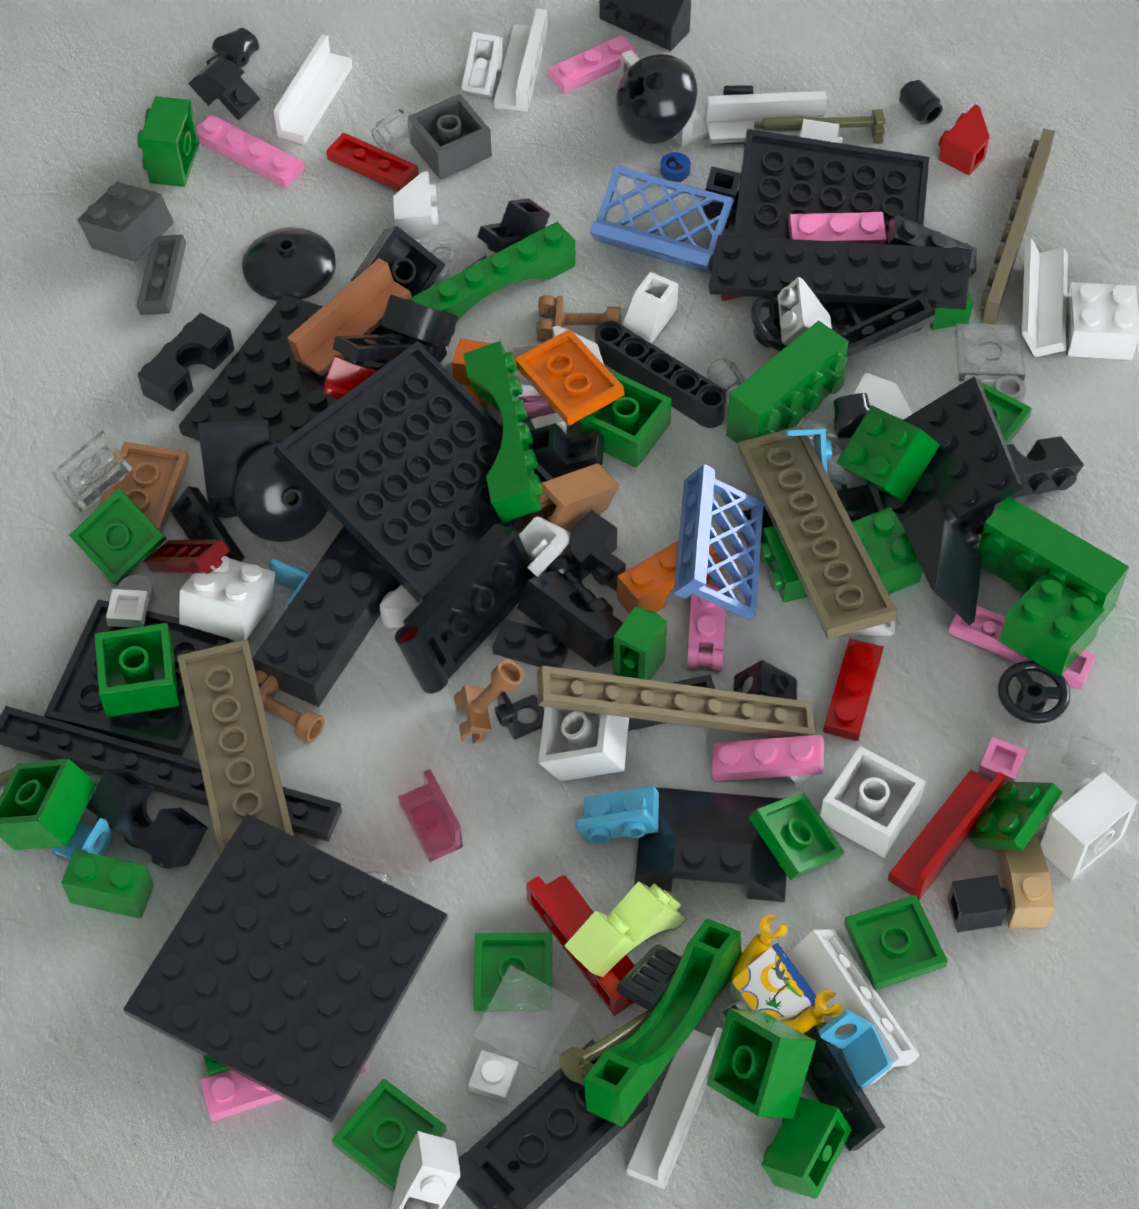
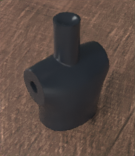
[206,27,259,67]
[833,393,871,439]

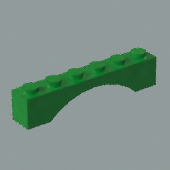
[409,222,576,321]
[463,341,544,523]
[584,918,742,1127]

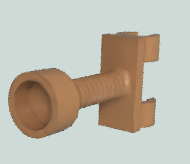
[536,295,621,342]
[454,660,524,743]
[255,670,324,743]

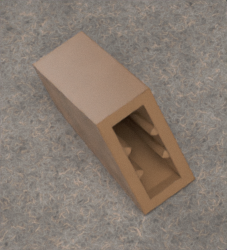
[518,463,620,533]

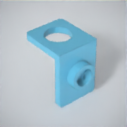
[781,428,832,473]
[269,559,310,607]
[51,818,114,860]
[818,1010,892,1088]

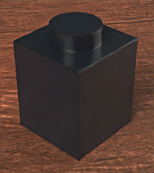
[947,875,1010,932]

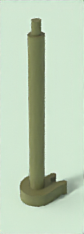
[754,109,886,142]
[559,1005,657,1085]

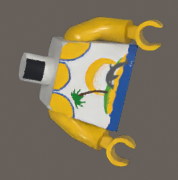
[719,914,843,1034]

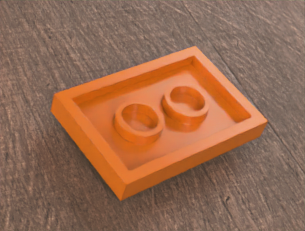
[515,329,625,426]

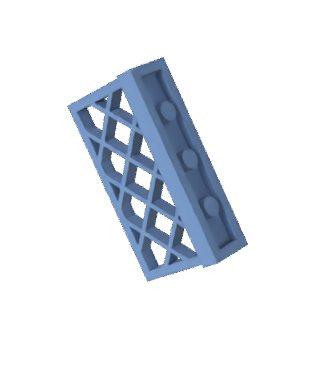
[589,165,733,274]
[674,464,763,620]

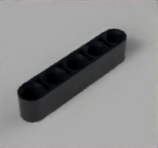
[595,321,726,428]

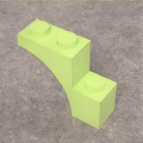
[564,881,686,977]

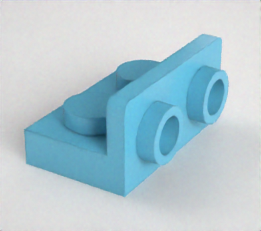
[576,786,659,844]

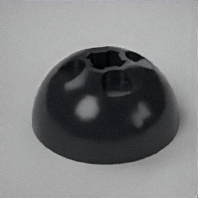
[616,54,697,144]

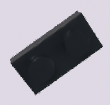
[492,618,569,668]

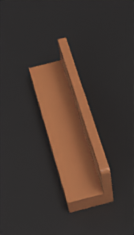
[287,258,411,376]

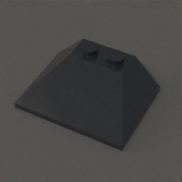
[820,293,935,357]
[634,786,787,902]

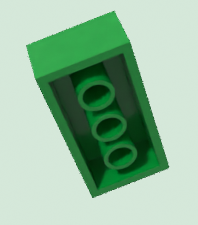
[726,320,849,444]
[979,497,1129,625]

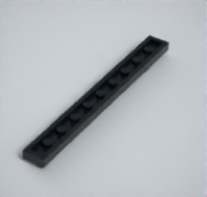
[0,706,342,842]

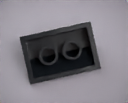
[599,0,691,51]

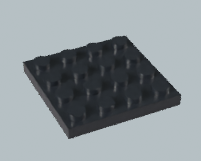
[878,376,1024,524]
[44,599,231,756]

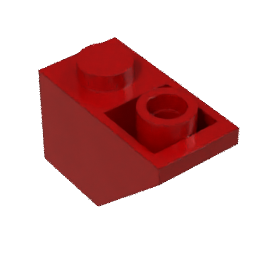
[938,104,990,176]

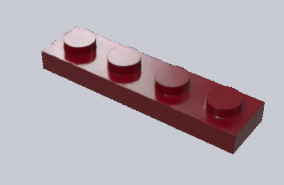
[144,540,230,574]

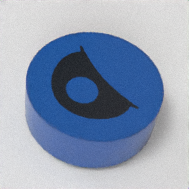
[660,152,691,181]

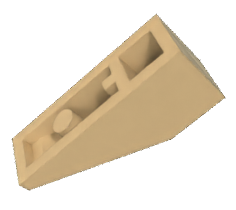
[998,832,1055,928]

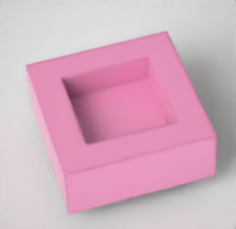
[978,737,1027,784]

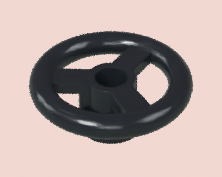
[751,298,787,352]
[998,661,1070,724]

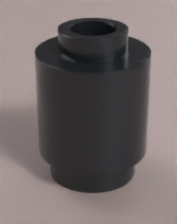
[899,80,943,124]

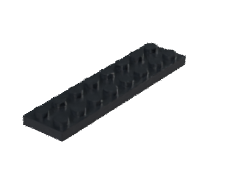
[709,235,973,310]

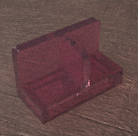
[398,769,463,862]

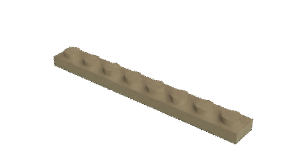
[979,128,1055,326]
[537,666,815,737]

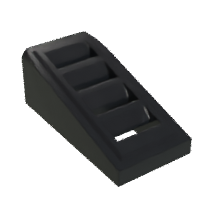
[616,944,682,1010]

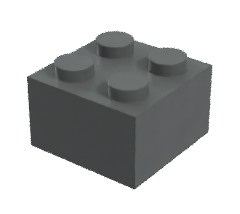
[408,94,492,179]
[77,181,174,261]

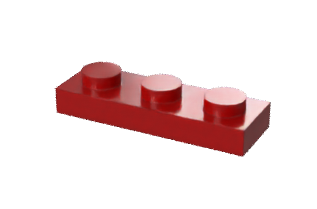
[326,132,419,192]
[823,638,884,741]

